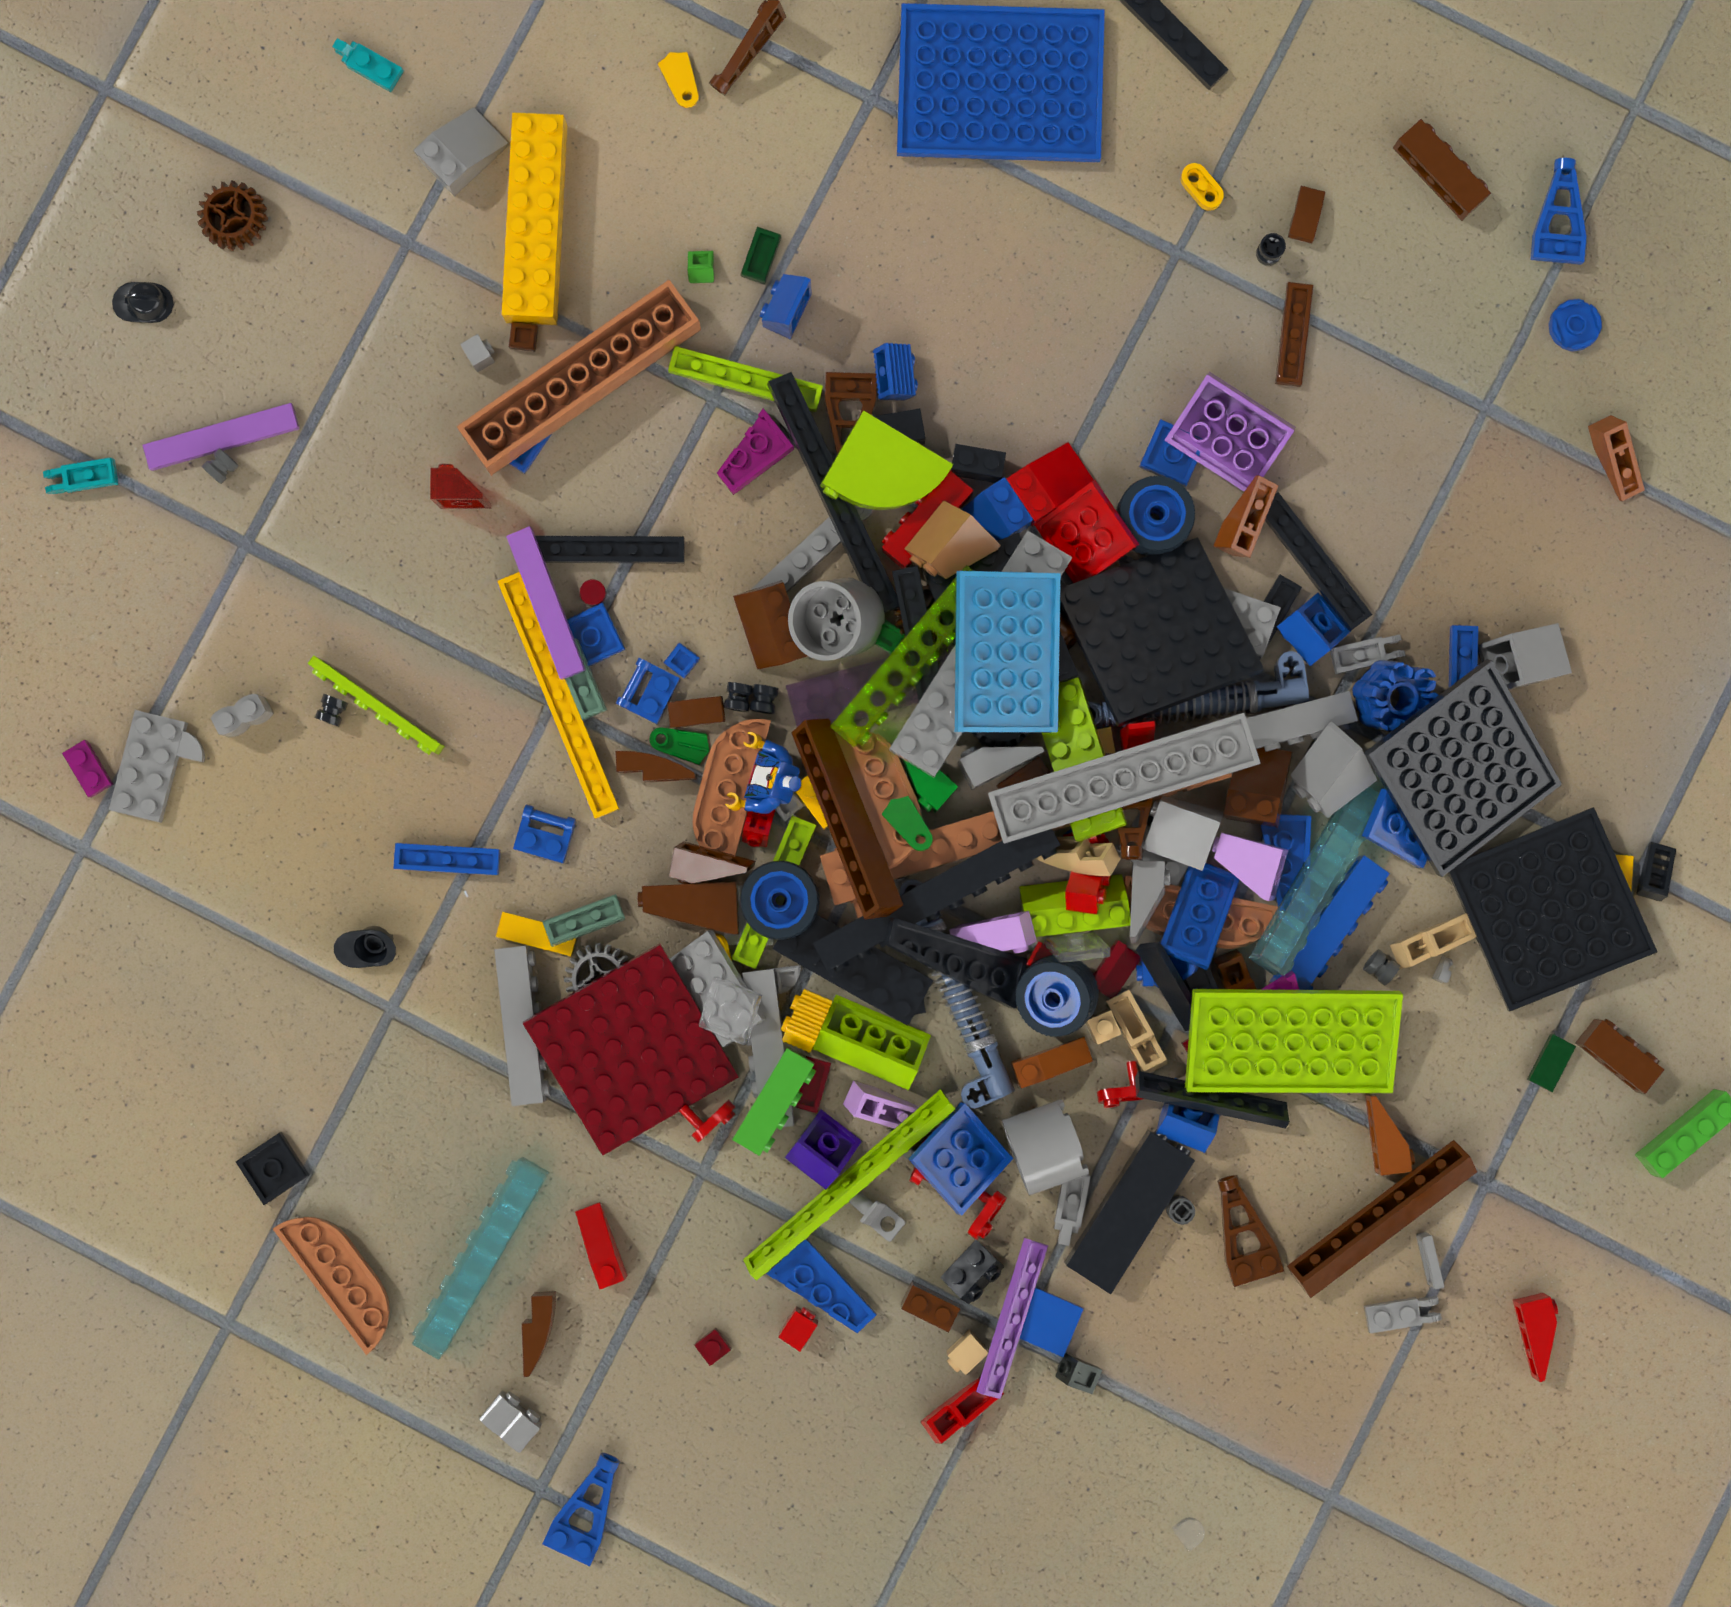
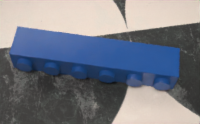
[1269,855,1390,990]

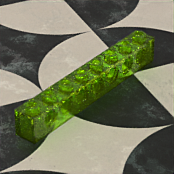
[830,565,973,747]

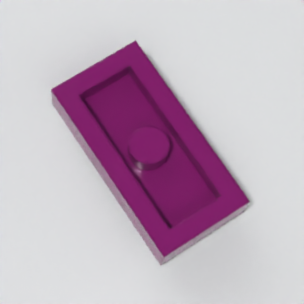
[62,740,114,798]

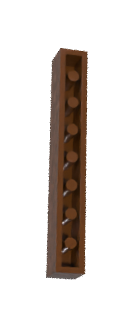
[791,718,903,920]
[1287,1140,1477,1298]

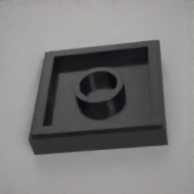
[236,1132,310,1205]

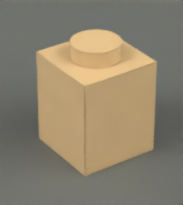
[1086,1009,1122,1045]
[947,1329,988,1375]

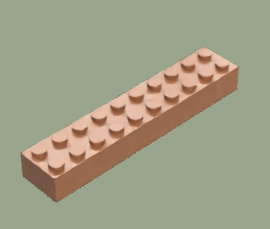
[457,280,701,476]

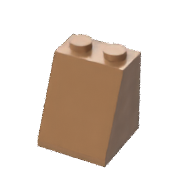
[905,501,1001,579]

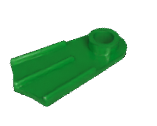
[649,727,710,765]
[882,796,933,851]

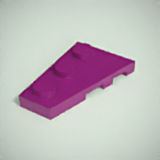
[717,408,795,495]

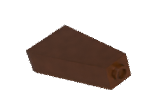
[638,882,739,934]

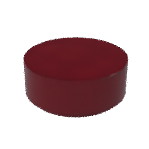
[580,579,606,606]

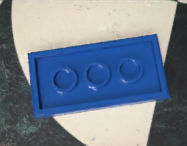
[1160,863,1239,970]

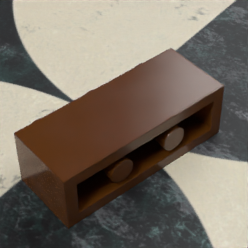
[1575,1019,1664,1094]

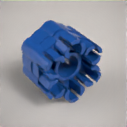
[1352,660,1439,732]

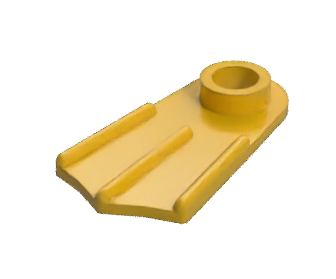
[658,52,699,108]

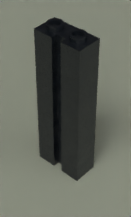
[1064,1129,1195,1294]

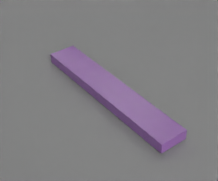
[143,403,300,471]
[506,526,586,680]
[976,1238,1048,1399]

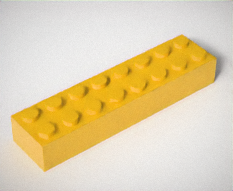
[501,113,568,325]

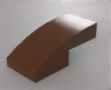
[1288,185,1325,244]
[668,696,725,728]

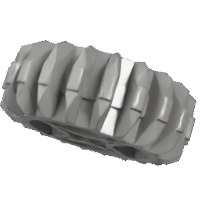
[564,943,628,993]

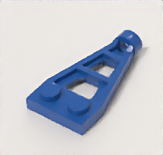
[1530,158,1587,265]
[542,1453,620,1566]

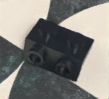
[940,1240,1004,1304]

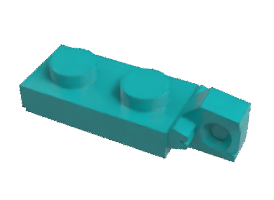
[332,38,404,92]

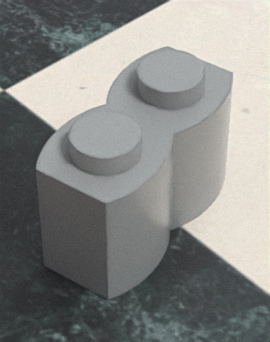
[211,694,274,737]
[479,1391,542,1453]

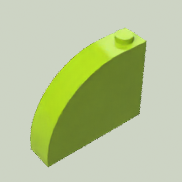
[820,411,953,510]

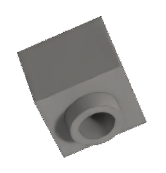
[460,334,495,372]

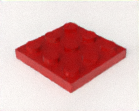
[1034,480,1139,583]

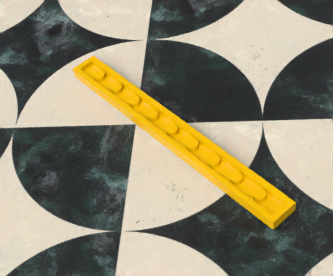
[497,572,620,819]

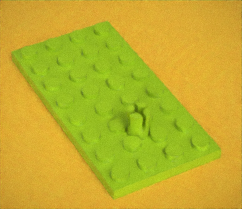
[1185,989,1403,1093]

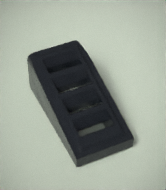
[1636,842,1676,901]

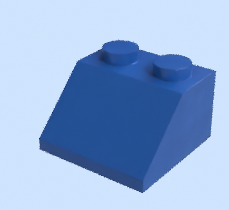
[760,274,812,340]
[961,477,1033,541]
[1277,592,1351,666]
[1156,1078,1220,1153]

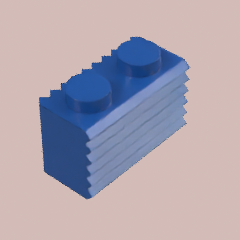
[873,343,918,401]

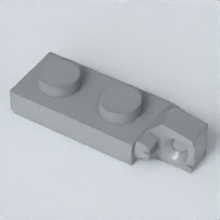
[1054,1175,1090,1246]

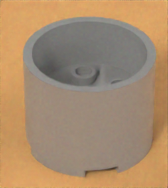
[788,578,885,661]
[1002,1099,1089,1196]

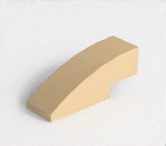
[1036,836,1120,876]
[1390,913,1476,969]
[1106,990,1167,1073]

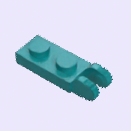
[43,458,119,494]

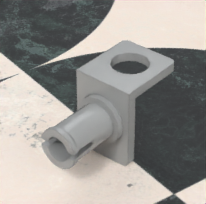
[849,1192,906,1242]

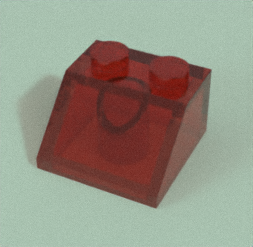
[430,464,491,509]

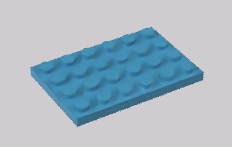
[954,571,1061,732]

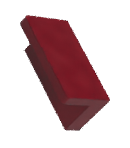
[1093,940,1141,999]

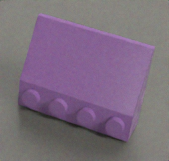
[1165,371,1296,491]

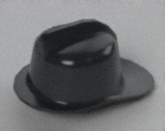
[112,282,174,323]
[334,926,396,968]

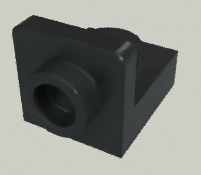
[1056,1353,1103,1394]

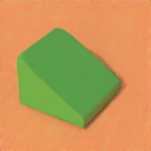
[687,251,714,283]

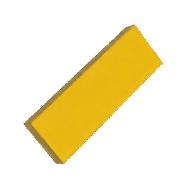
[496,912,577,956]

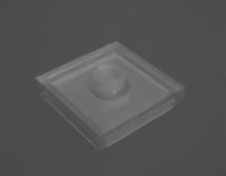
[1044,930,1110,963]
[699,976,762,1045]

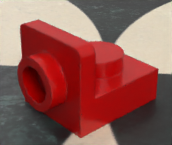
[742,809,775,848]

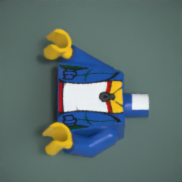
[725,732,801,814]

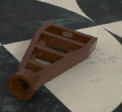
[709,0,786,96]
[825,372,877,455]
[1104,753,1153,860]
[1217,1175,1284,1287]

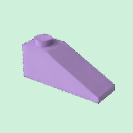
[949,911,1037,953]
[843,1081,919,1128]

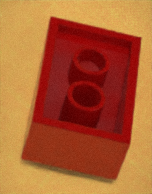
[1006,442,1094,527]

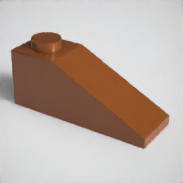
[1588,415,1645,501]
[1213,475,1279,558]
[1011,1037,1093,1089]
[1365,1094,1415,1176]

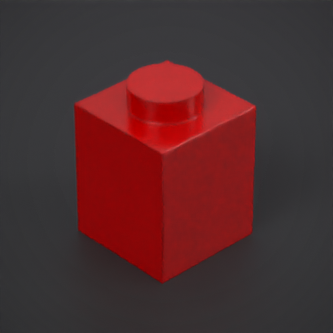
[778,1306,818,1352]

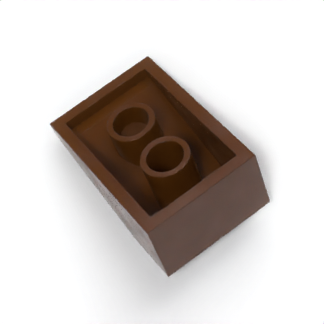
[1223,747,1293,828]

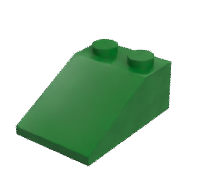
[896,737,958,813]

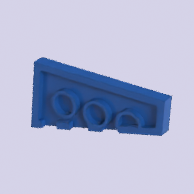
[1260,815,1311,920]
[766,1238,876,1333]

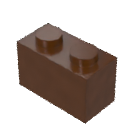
[901,1280,960,1333]

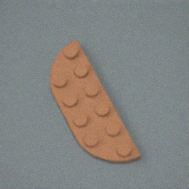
[693,719,771,855]
[834,726,921,869]
[1124,876,1278,949]
[273,1217,390,1355]

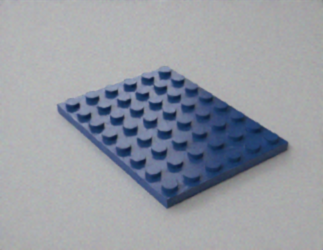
[897,3,1105,162]

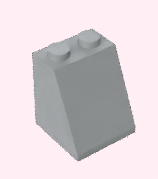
[1478,623,1572,690]
[1291,722,1377,818]
[1143,796,1224,871]

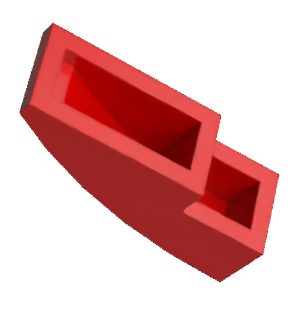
[920,1377,1004,1444]

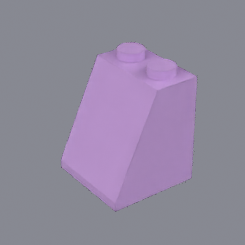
[1212,833,1288,901]

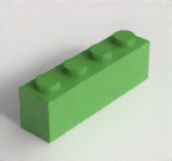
[732,1047,816,1156]
[1635,1089,1731,1179]

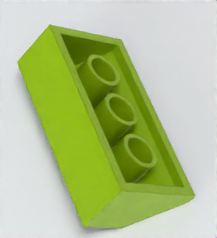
[1019,874,1131,937]
[813,994,931,1090]

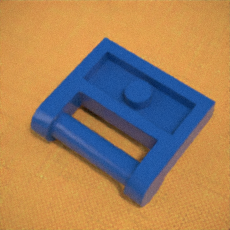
[615,658,680,725]
[513,804,576,863]

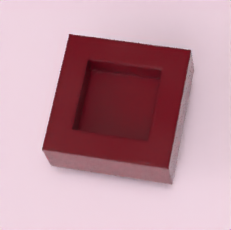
[694,1328,731,1366]

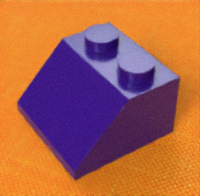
[784,1109,862,1190]

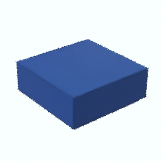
[663,643,700,679]

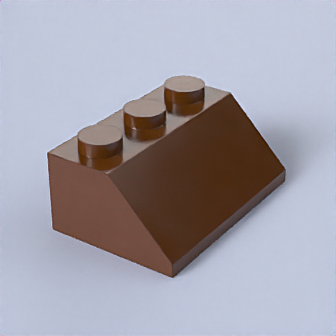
[733,580,807,670]

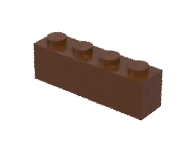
[1393,119,1491,221]

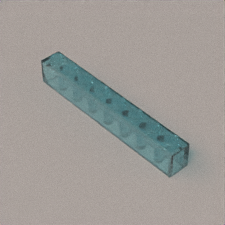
[1249,787,1379,976]
[412,1157,549,1360]

